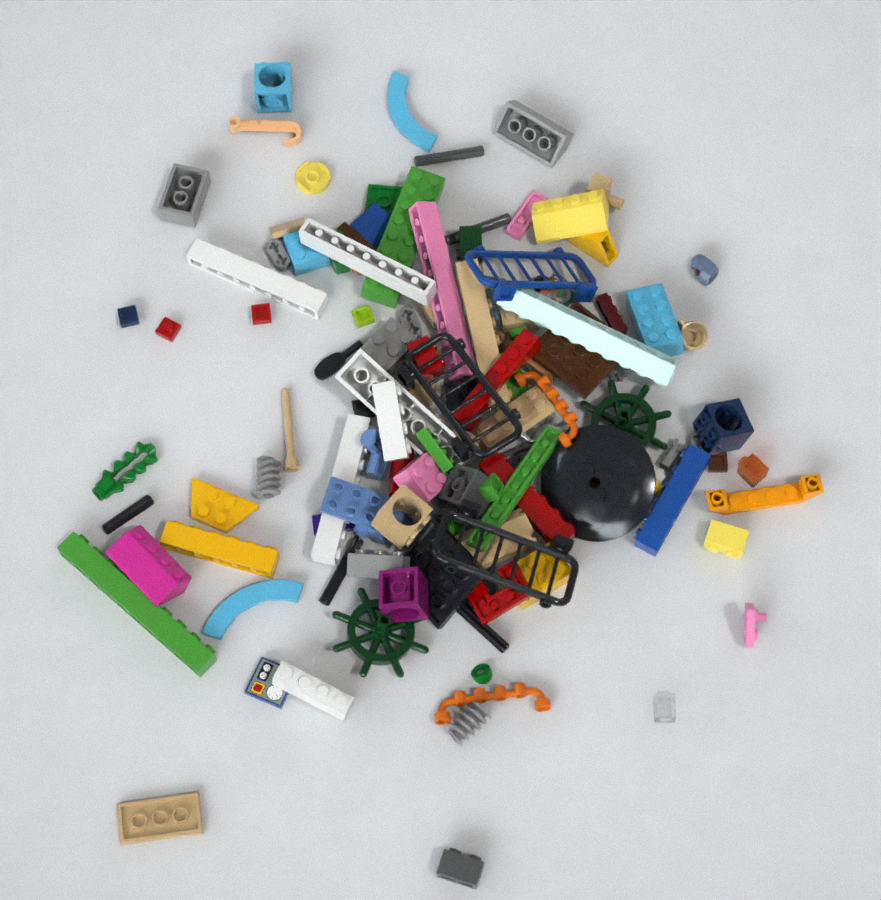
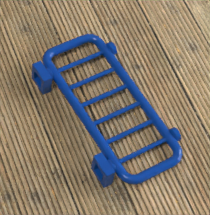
[464,245,598,302]

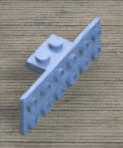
[320,476,441,544]

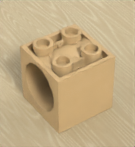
[371,484,433,550]

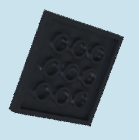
[403,517,486,629]

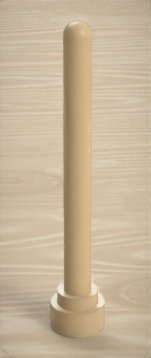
[281,388,300,472]

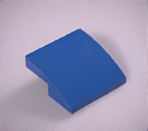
[350,202,390,249]

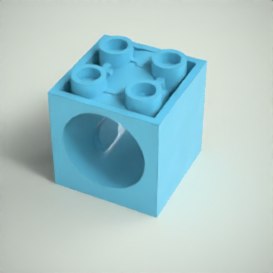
[254,62,293,113]

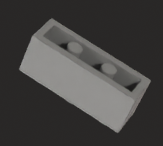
[346,549,410,579]

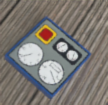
[244,657,289,709]

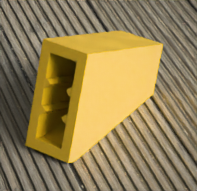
[568,230,619,267]

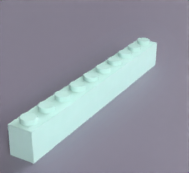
[496,280,680,386]

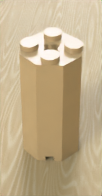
[455,508,537,569]

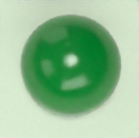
[471,664,492,684]

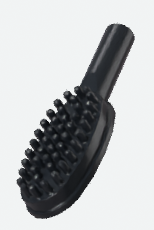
[314,340,363,380]

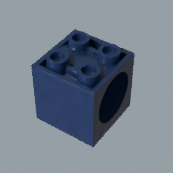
[692,398,754,455]

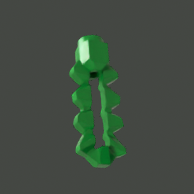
[92,442,158,501]

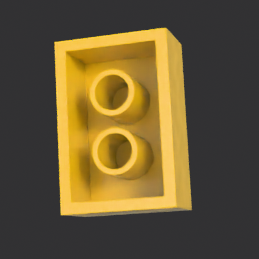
[518,542,571,610]

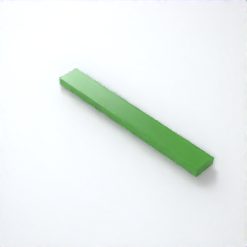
[466,425,562,553]

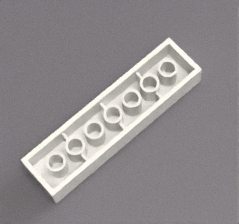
[335,348,474,478]

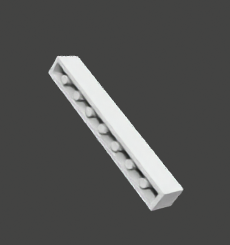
[298,218,437,306]
[186,238,329,320]
[311,414,374,566]

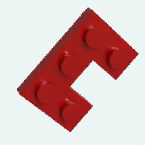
[468,560,531,625]

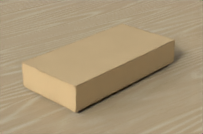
[269,218,306,239]

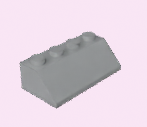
[493,100,574,168]

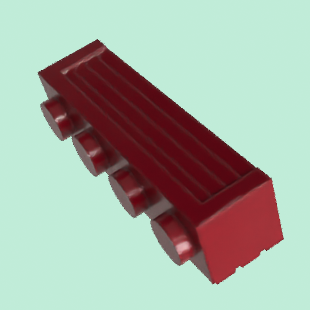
[596,292,628,335]

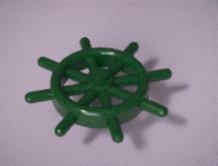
[580,381,672,450]
[332,588,429,678]

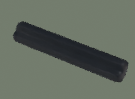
[102,495,154,535]

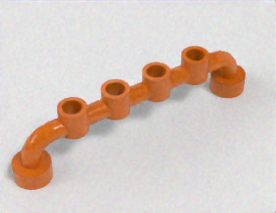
[513,371,578,449]
[434,683,552,725]

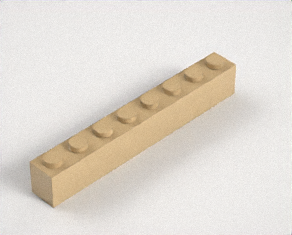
[455,258,513,409]

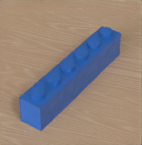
[634,444,711,557]

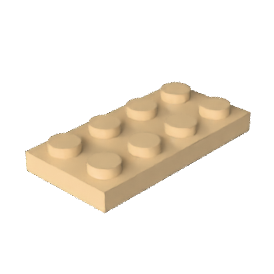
[474,385,555,448]

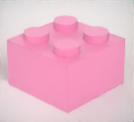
[393,451,447,503]

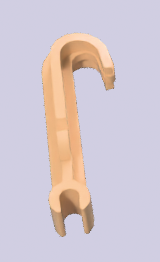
[229,116,303,146]

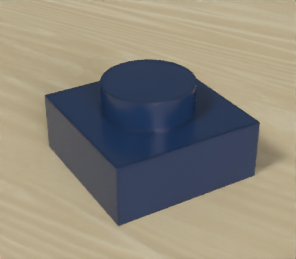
[117,305,140,328]

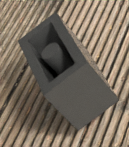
[436,848,484,890]

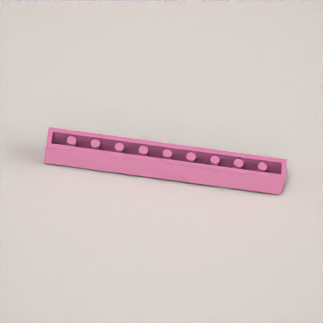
[408,201,477,381]

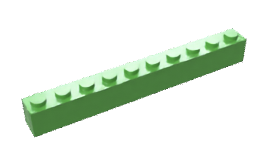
[57,531,217,678]

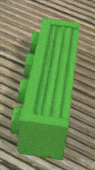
[415,427,455,474]

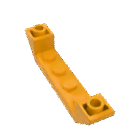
[705,474,824,515]

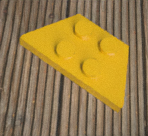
[191,477,260,534]

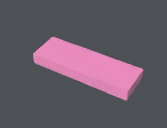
[505,190,548,241]

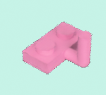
[743,603,767,648]

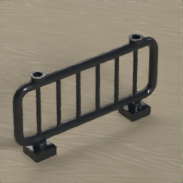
[397,333,522,463]
[432,498,579,608]

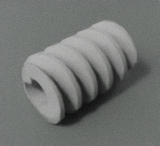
[256,456,281,499]
[447,701,491,746]

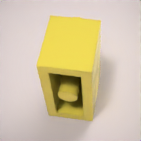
[703,519,749,559]

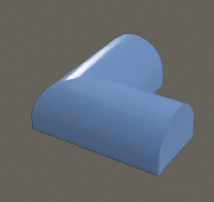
[360,429,388,481]

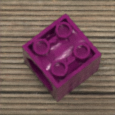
[379,566,429,623]

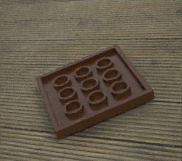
[533,302,619,400]

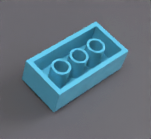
[625,283,684,357]

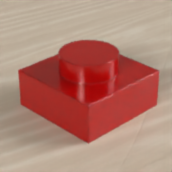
[251,303,272,325]
[155,317,182,342]

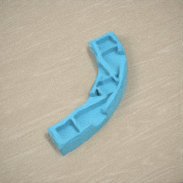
[387,71,437,153]
[202,580,304,641]

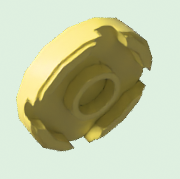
[295,161,331,195]

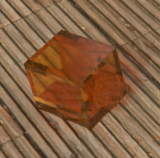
[737,453,769,488]

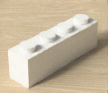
[371,380,412,462]
[272,661,354,721]

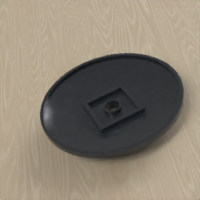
[541,425,656,542]

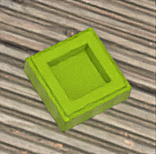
[351,304,375,328]

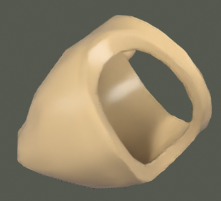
[677,319,708,351]

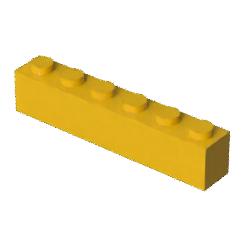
[159,521,280,579]

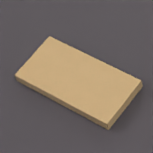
[117,792,204,846]

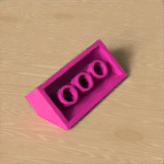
[106,525,192,607]

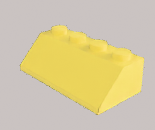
[532,189,609,244]

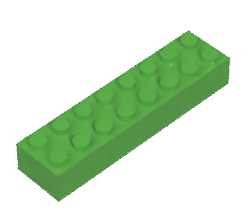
[361,166,445,309]

